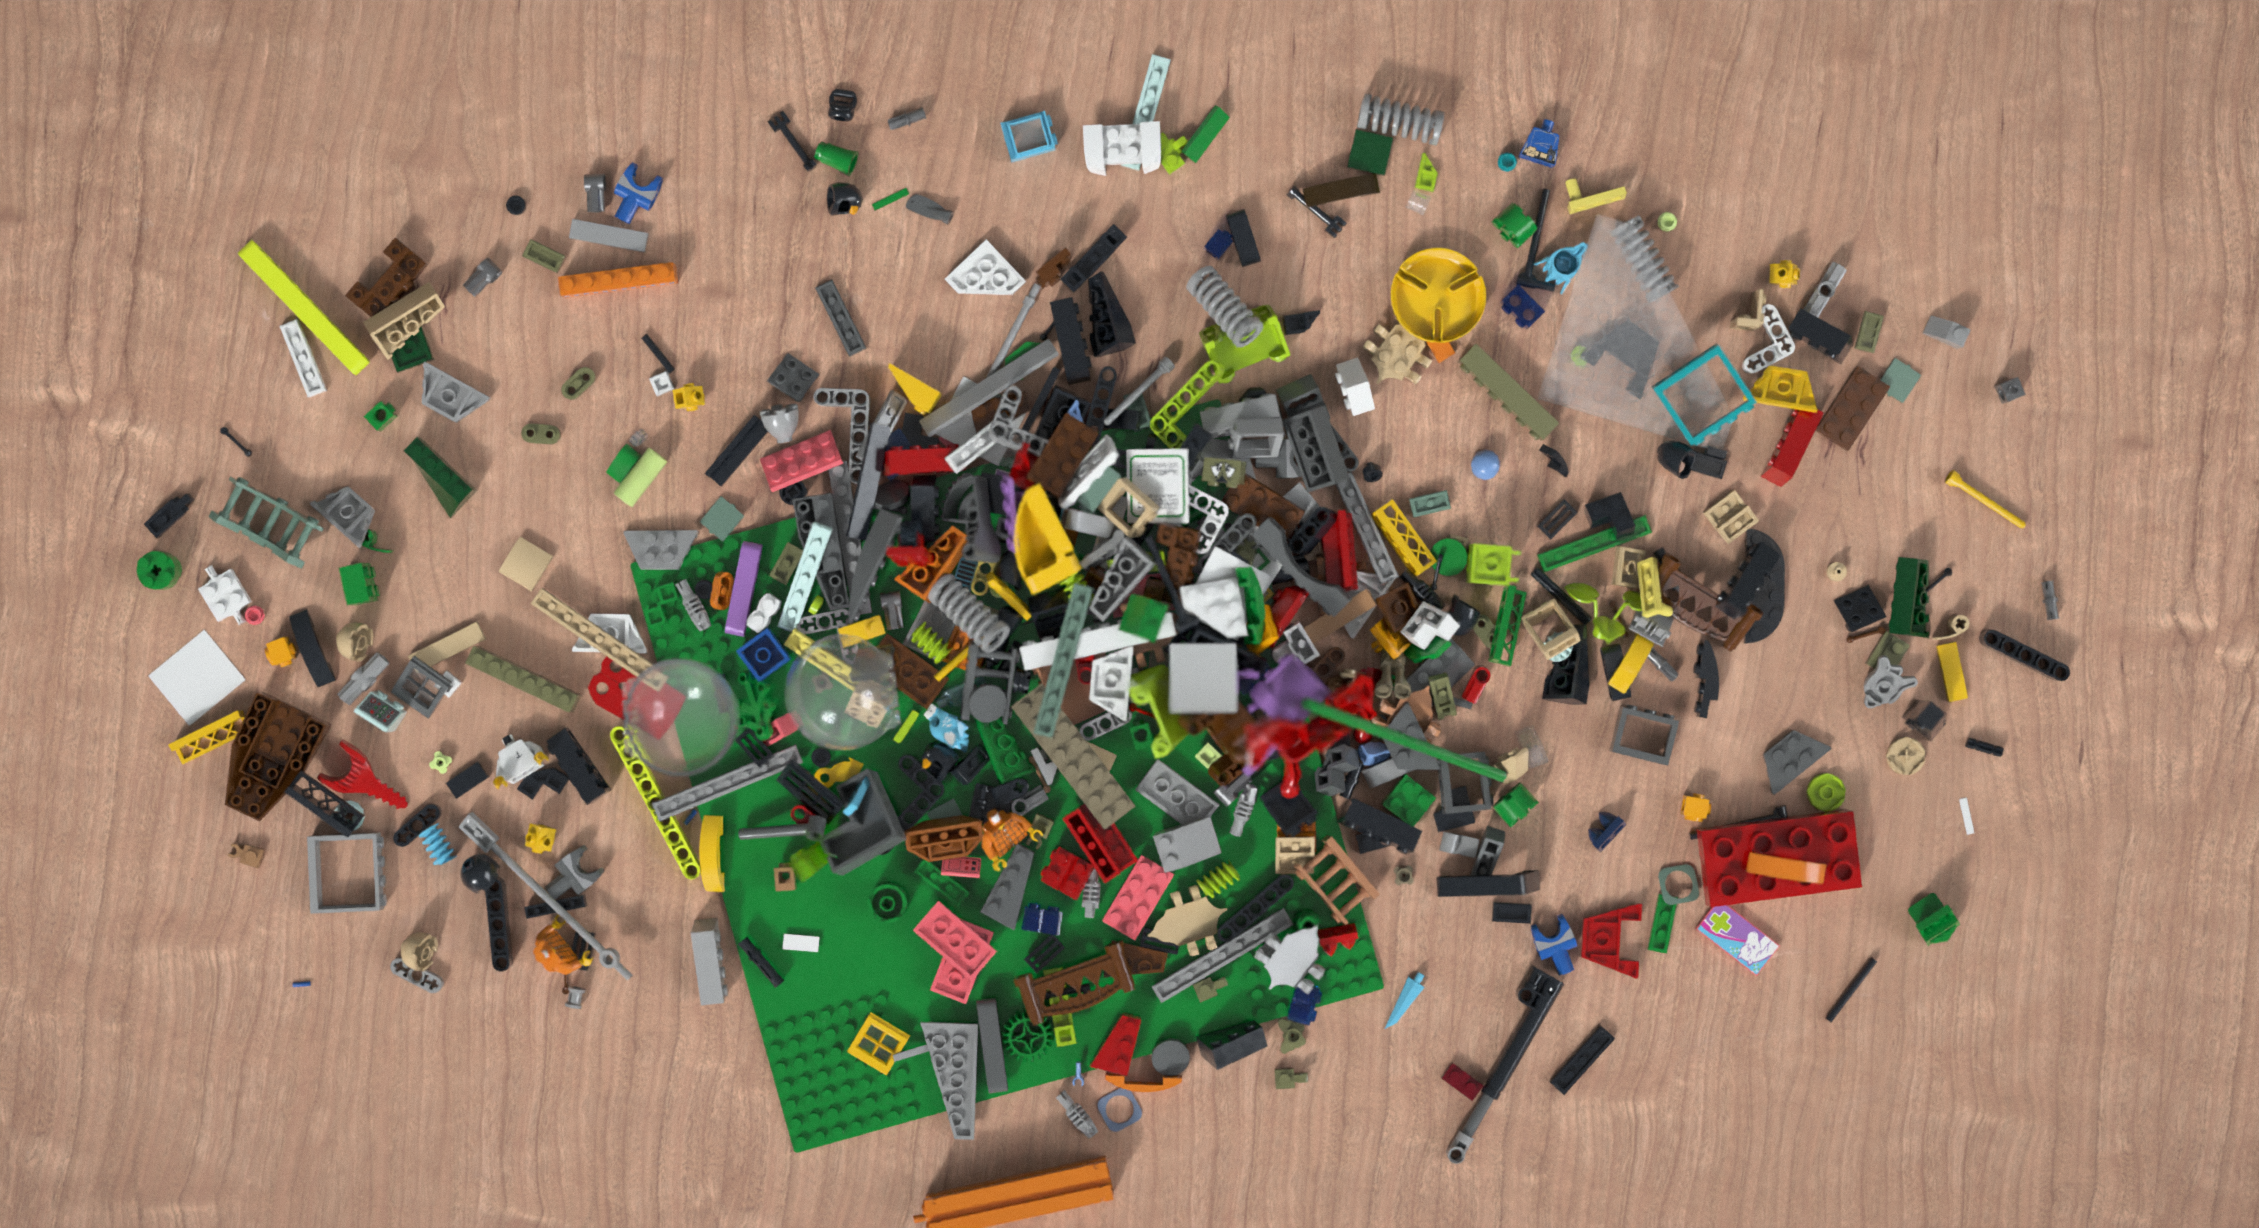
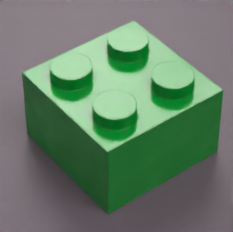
[339,563,380,606]
[1381,774,1436,827]

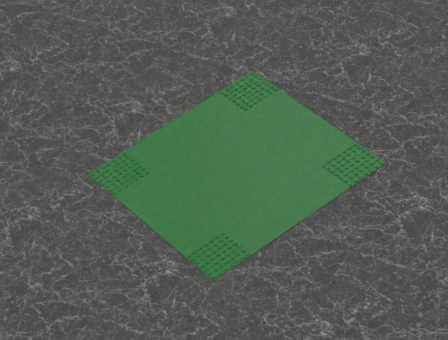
[630,399,1384,1153]

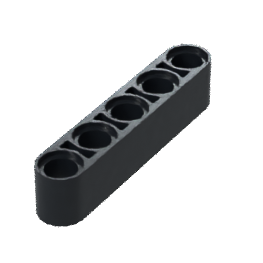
[1979,630,2070,681]
[1217,874,1294,942]
[485,877,513,972]

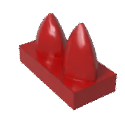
[1317,923,1358,957]

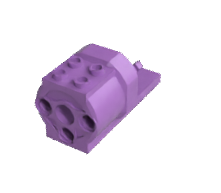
[1242,654,1332,776]

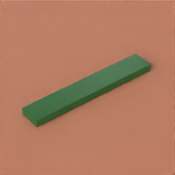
[1537,515,1652,572]

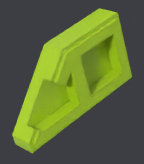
[1414,153,1438,192]
[893,710,919,743]

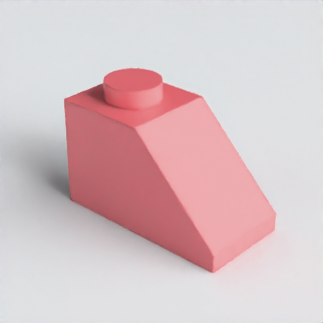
[761,711,801,747]

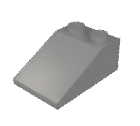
[1153,816,1222,873]

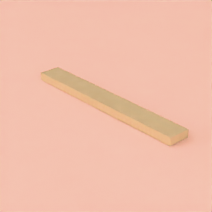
[531,588,669,691]

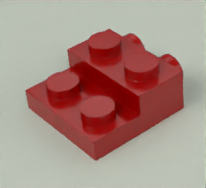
[1041,847,1094,900]

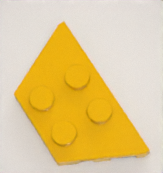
[1743,365,1817,413]

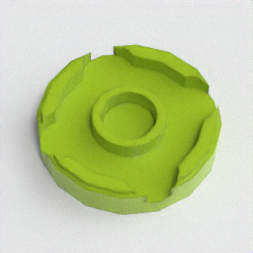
[1807,773,1846,811]

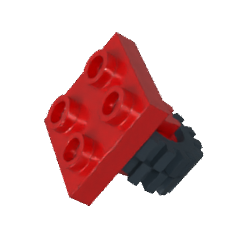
[886,521,934,567]

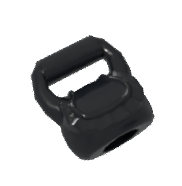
[828,89,857,122]

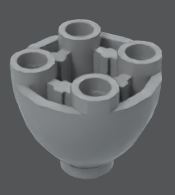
[760,404,799,443]

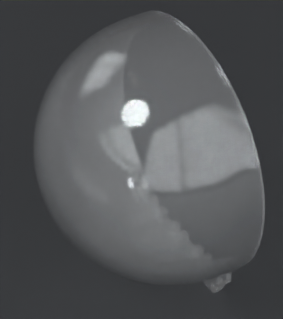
[784,634,901,751]
[622,659,740,776]

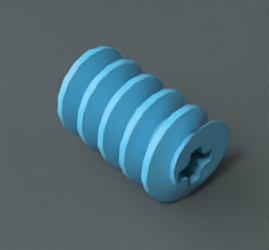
[418,823,457,865]

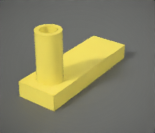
[1565,178,1627,214]
[1637,557,1673,618]

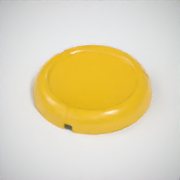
[1390,248,1486,343]

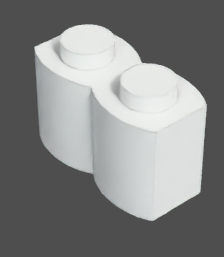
[747,593,782,633]

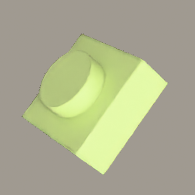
[1195,743,1222,769]

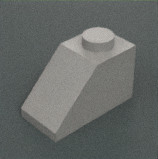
[1923,316,1971,349]

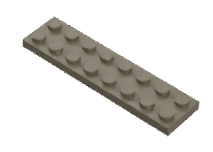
[1011,683,1135,829]

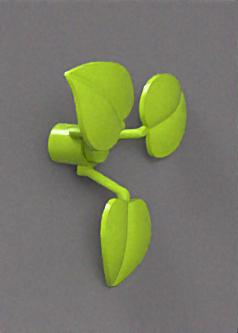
[1564,583,1642,643]

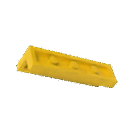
[1371,499,1437,576]
[168,710,245,765]

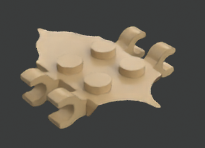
[1362,324,1432,384]
[1148,885,1227,956]

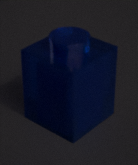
[1204,229,1233,261]

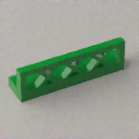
[1488,585,1527,667]

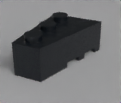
[1789,309,1853,364]
[911,475,939,542]
[1196,1020,1268,1070]

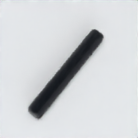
[1531,568,1592,625]

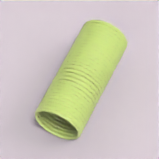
[614,448,667,507]

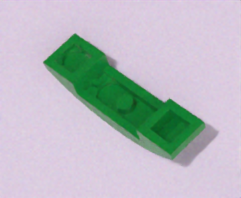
[1236,567,1265,644]

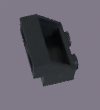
[1027,587,1069,642]

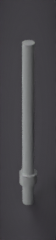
[985,283,1041,379]

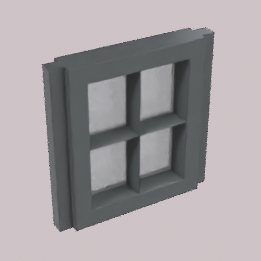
[391,656,452,719]

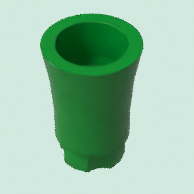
[814,141,859,177]
[1293,909,1320,932]

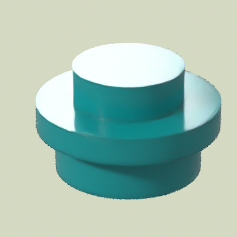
[1497,152,1517,172]

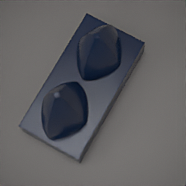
[1588,812,1627,853]

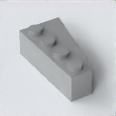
[1089,537,1156,621]
[691,918,728,1005]

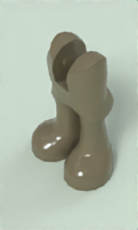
[1375,649,1411,699]

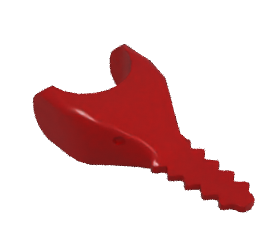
[317,739,408,809]

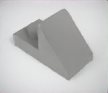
[1031,747,1057,785]

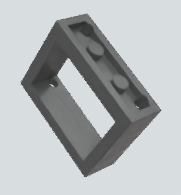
[1609,704,1679,766]
[1436,752,1494,814]

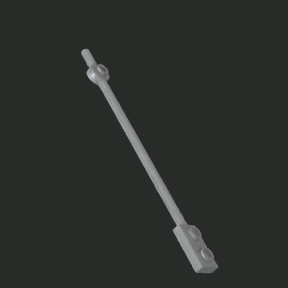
[459,812,633,981]

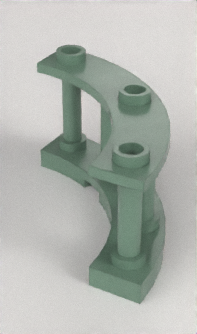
[208,476,324,569]

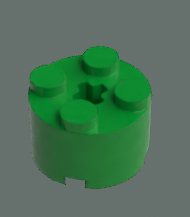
[1491,202,1537,249]
[137,551,182,590]
[1493,782,1539,827]
[868,882,908,923]

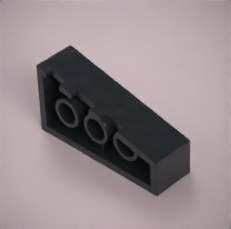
[1050,297,1092,385]
[1715,542,1780,620]
[546,727,612,805]
[1337,798,1423,855]

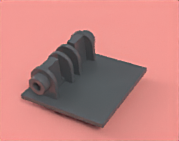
[767,353,820,402]

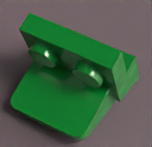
[1908,893,1960,946]

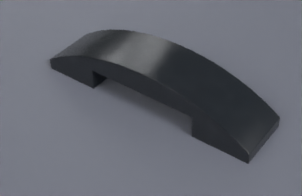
[1061,224,1128,292]
[289,609,336,688]

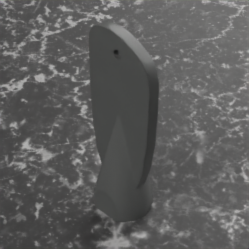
[906,194,954,225]

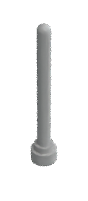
[1104,356,1175,425]

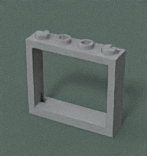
[307,832,387,914]

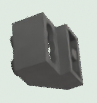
[1276,374,1331,419]

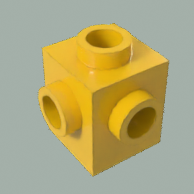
[1769,260,1800,288]
[672,383,705,412]
[525,823,556,854]

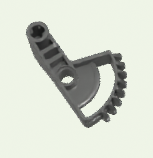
[940,473,1001,563]

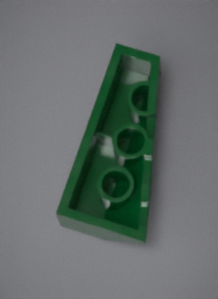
[404,437,477,518]
[1889,557,1929,638]

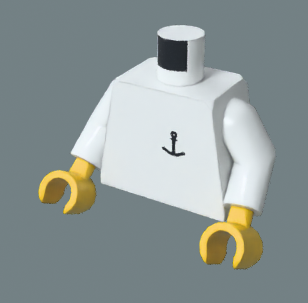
[493,735,549,790]

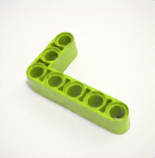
[1150,361,1225,449]

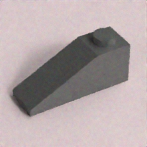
[1470,826,1505,875]

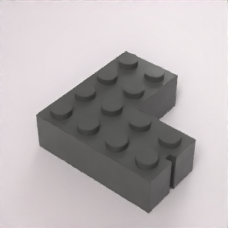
[819,768,907,876]

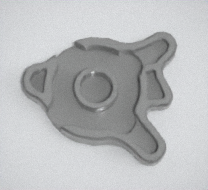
[1864,655,1918,708]

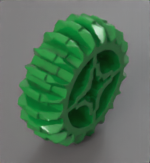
[1002,1010,1054,1062]

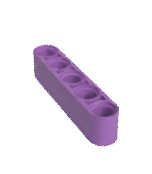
[725,541,763,637]

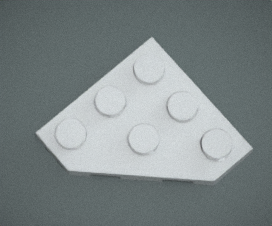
[945,239,1026,295]
[1180,578,1247,639]

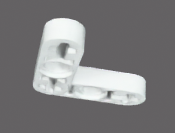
[1742,304,1795,374]
[1188,485,1228,554]

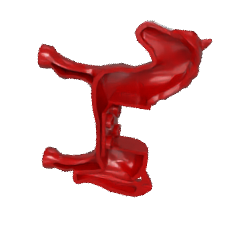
[1245,672,1377,798]

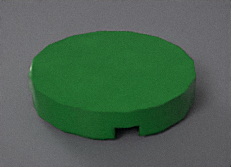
[1430,537,1468,576]

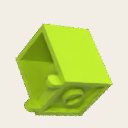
[1466,544,1521,586]

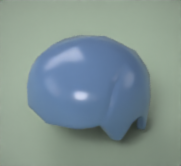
[1471,449,1500,480]

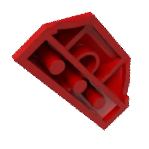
[1267,585,1309,649]

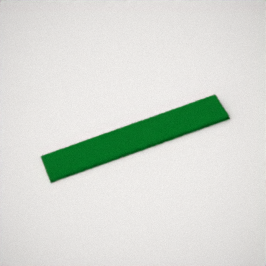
[872,188,909,211]

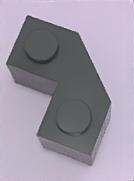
[1315,744,1359,796]

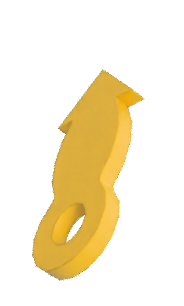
[814,757,864,788]

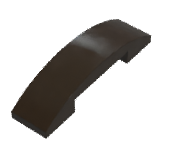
[1302,174,1380,208]

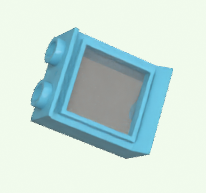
[1000,110,1058,163]

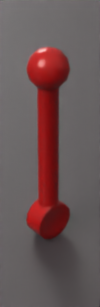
[1129,703,1156,719]

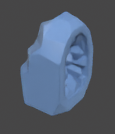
[1358,742,1391,766]

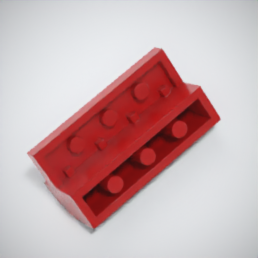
[1321,510,1358,592]
[1063,803,1138,883]

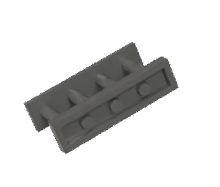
[960,640,1020,724]

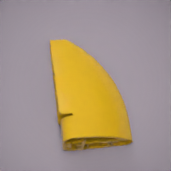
[1014,483,1082,594]

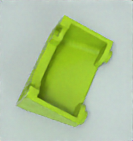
[1199,305,1291,384]
[1128,665,1189,759]

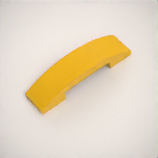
[1608,633,1654,694]
[699,815,725,892]

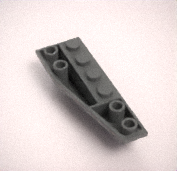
[792,492,849,610]
[848,509,903,624]

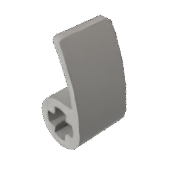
[1439,831,1479,858]

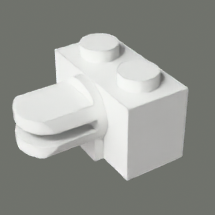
[1272,621,1319,664]

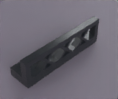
[704,415,768,487]
[284,770,365,838]

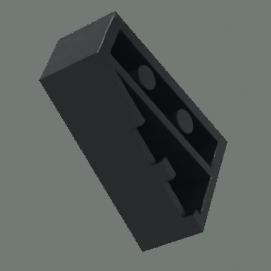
[1902,700,1946,741]

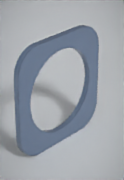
[1097,1088,1142,1132]

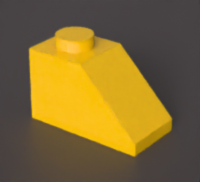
[838,615,885,647]

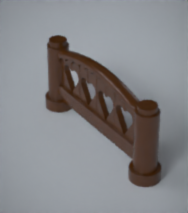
[1658,553,1764,652]
[1013,940,1135,1025]

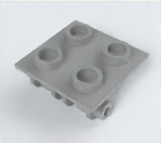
[1629,611,1674,647]

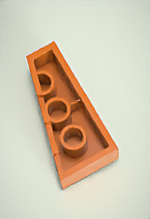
[894,526,968,603]

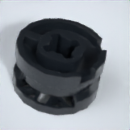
[779,481,807,506]
[1012,667,1032,695]

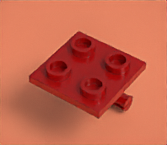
[1009,442,1045,492]

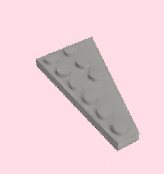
[920,1021,978,1140]

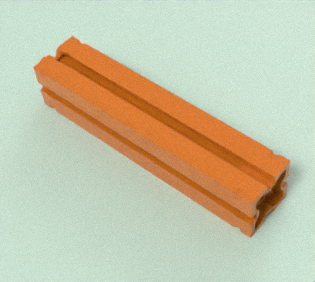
[913,1156,1114,1228]

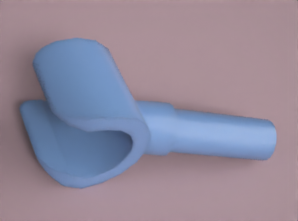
[1072,1061,1084,1086]

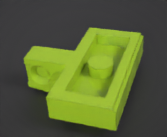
[1160,132,1188,175]

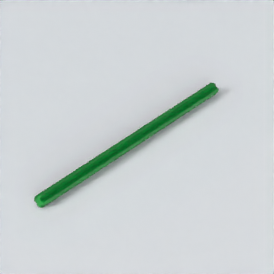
[1302,698,1507,782]

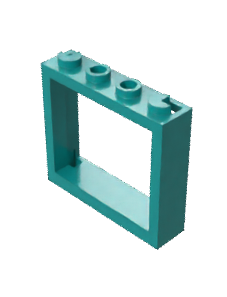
[1651,343,1757,446]

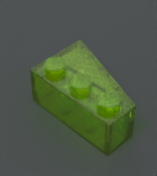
[788,841,829,882]

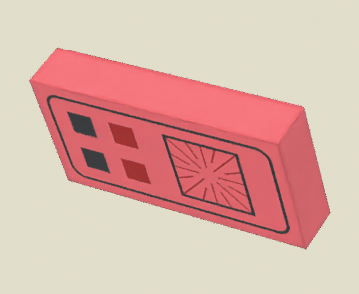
[941,857,981,878]

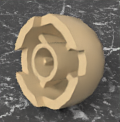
[336,622,374,662]
[401,932,438,972]

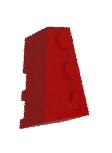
[1090,1012,1141,1076]

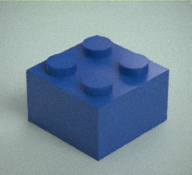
[736,628,792,682]

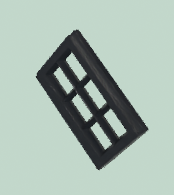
[776,758,846,825]

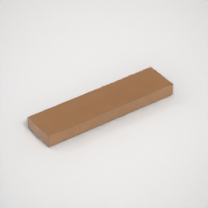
[1304,588,1377,644]

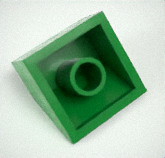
[1118,593,1168,643]

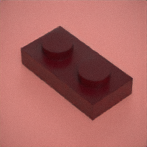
[1441,1062,1484,1101]

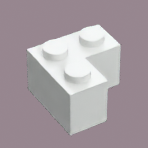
[1335,358,1375,416]
[1401,601,1459,650]

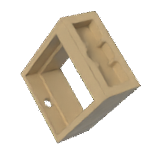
[1097,478,1160,538]
[1521,599,1581,660]

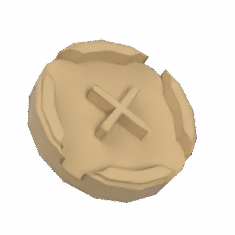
[1886,737,1925,775]

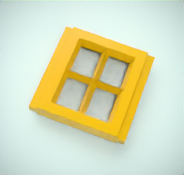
[847,1012,910,1075]

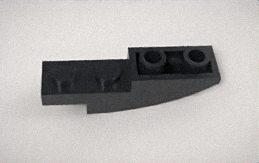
[1693,640,1719,718]

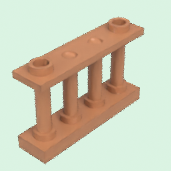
[1293,835,1380,925]

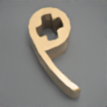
[1931,615,1969,640]

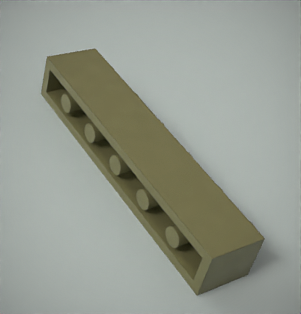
[1458,344,1559,441]
[465,646,581,713]

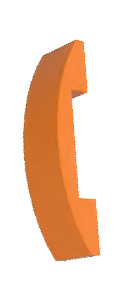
[1746,852,1826,884]
[1105,1073,1182,1092]

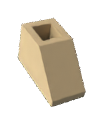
[1493,747,1528,785]

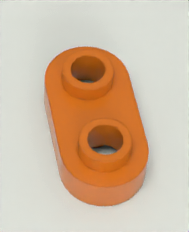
[710,571,734,610]

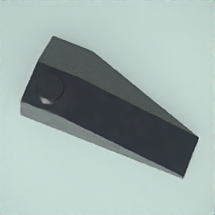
[1187,623,1267,678]

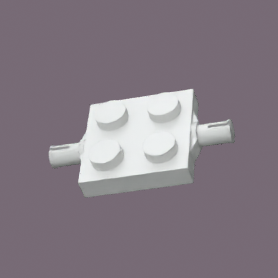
[198,565,252,625]

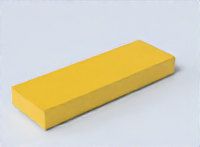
[986,572,1032,620]
[1936,642,1968,702]

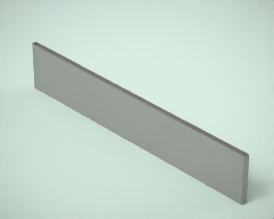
[893,1044,929,1062]

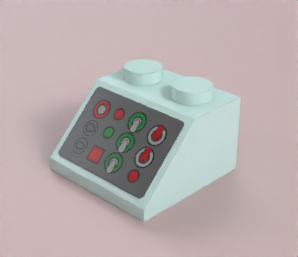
[354,690,407,733]

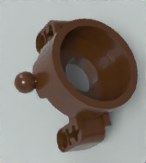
[1178,700,1255,786]

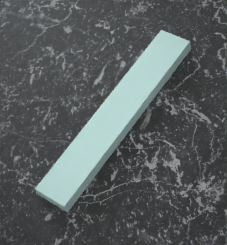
[1121,54,1171,171]
[777,522,833,632]

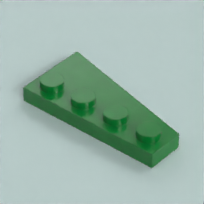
[973,716,1036,785]

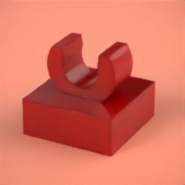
[1360,667,1382,688]

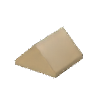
[1611,546,1646,589]

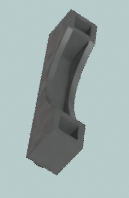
[1252,517,1353,617]

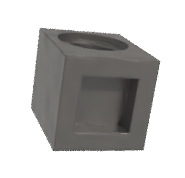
[1994,377,2026,404]

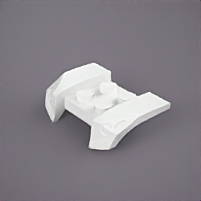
[1083,121,1161,176]

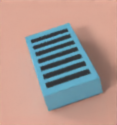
[955,557,978,592]
[843,777,870,816]

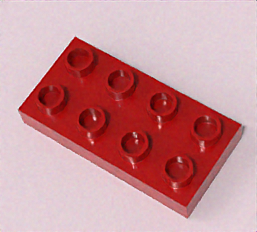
[1696,809,1862,908]

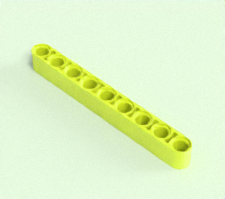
[238,240,370,376]
[610,726,701,879]

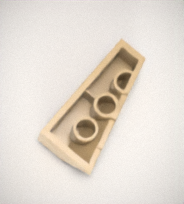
[363,282,445,360]

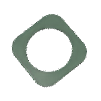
[1658,864,1699,905]

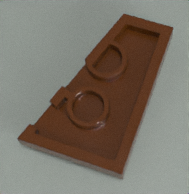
[971,391,1030,434]

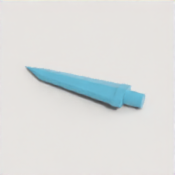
[1384,972,1424,1029]

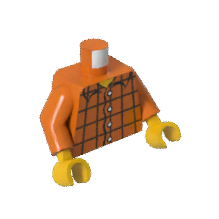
[982,810,1043,871]
[533,915,594,975]

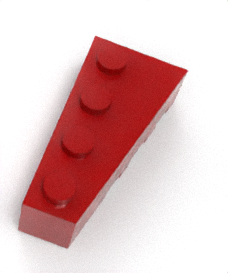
[1761,409,1824,487]
[883,444,966,476]

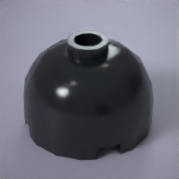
[460,854,500,894]

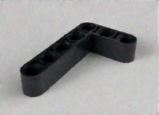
[1085,366,1127,469]
[880,754,945,855]
[1436,870,1540,897]

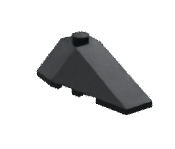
[1088,271,1136,357]
[1030,384,1091,450]
[1542,624,1589,705]

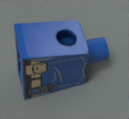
[1518,119,1559,168]

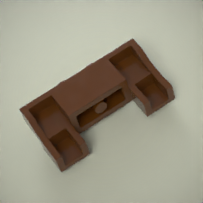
[345,238,428,317]
[1143,522,1202,605]

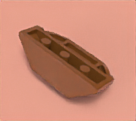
[904,815,983,862]

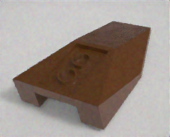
[225,692,332,821]

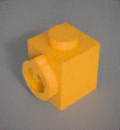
[265,637,297,667]
[1680,793,1711,822]

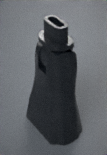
[983,606,1024,669]

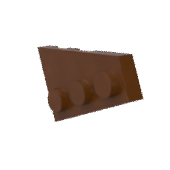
[1103,940,1168,978]

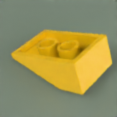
[888,363,942,416]

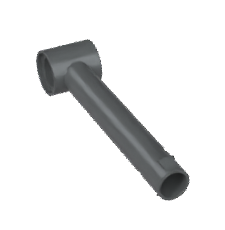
[739,815,826,841]

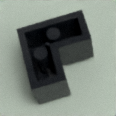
[1584,492,1635,540]

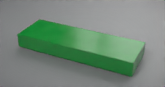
[1181,105,1230,163]
[913,859,970,907]
[1647,893,1678,954]

